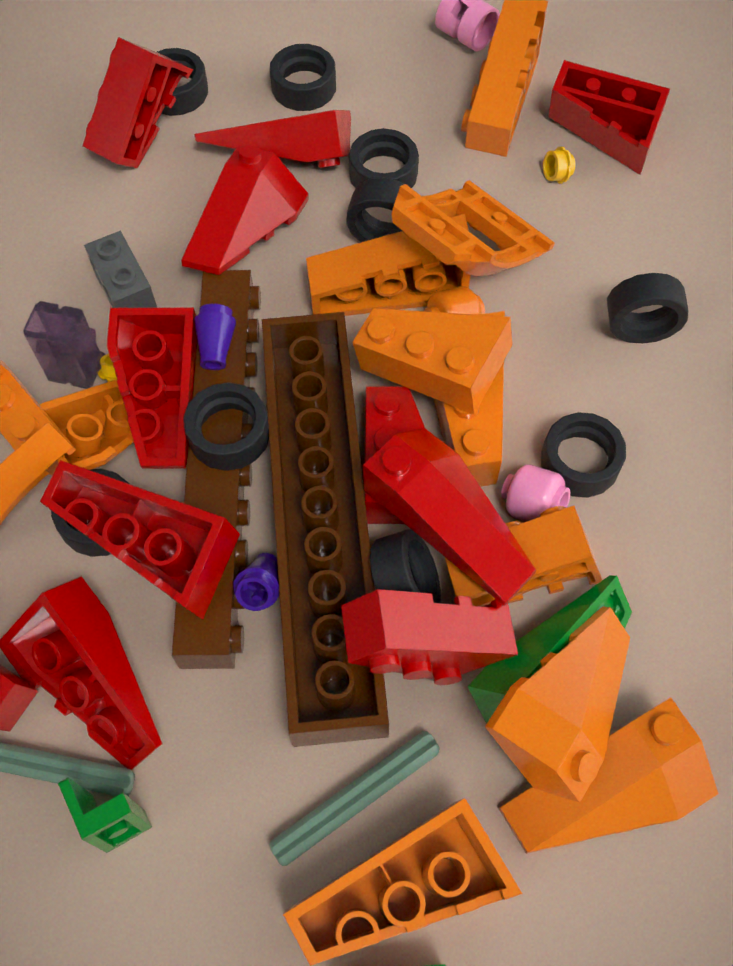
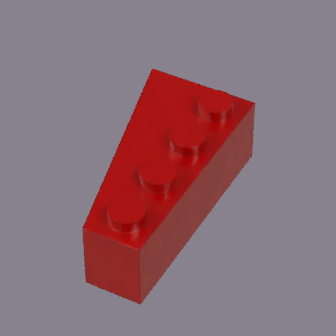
[40,460,240,620]

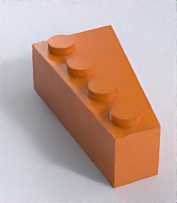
[461,0,548,157]
[306,214,471,316]
[433,311,505,487]

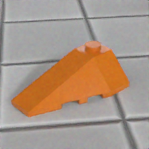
[39,379,134,475]
[485,606,630,802]
[499,697,719,854]

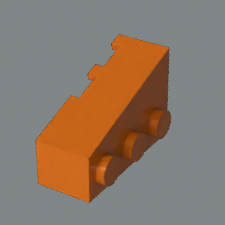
[352,308,512,414]
[445,505,602,607]

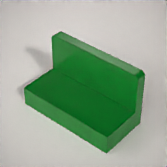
[58,777,152,853]

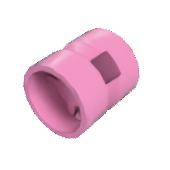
[435,0,500,52]

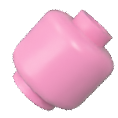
[501,465,570,522]

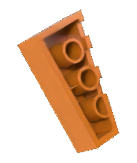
[283,798,523,966]

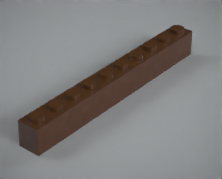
[172,270,261,669]

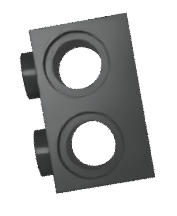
[84,230,157,308]

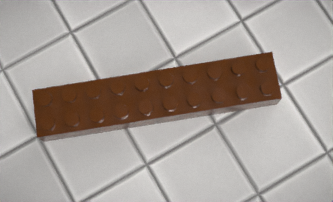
[262,312,389,747]

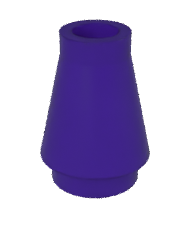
[194,304,236,370]
[233,553,280,611]

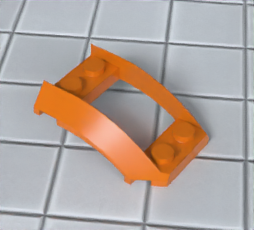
[391,180,555,276]
[0,360,76,525]

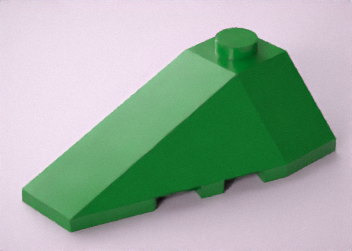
[467,575,632,724]

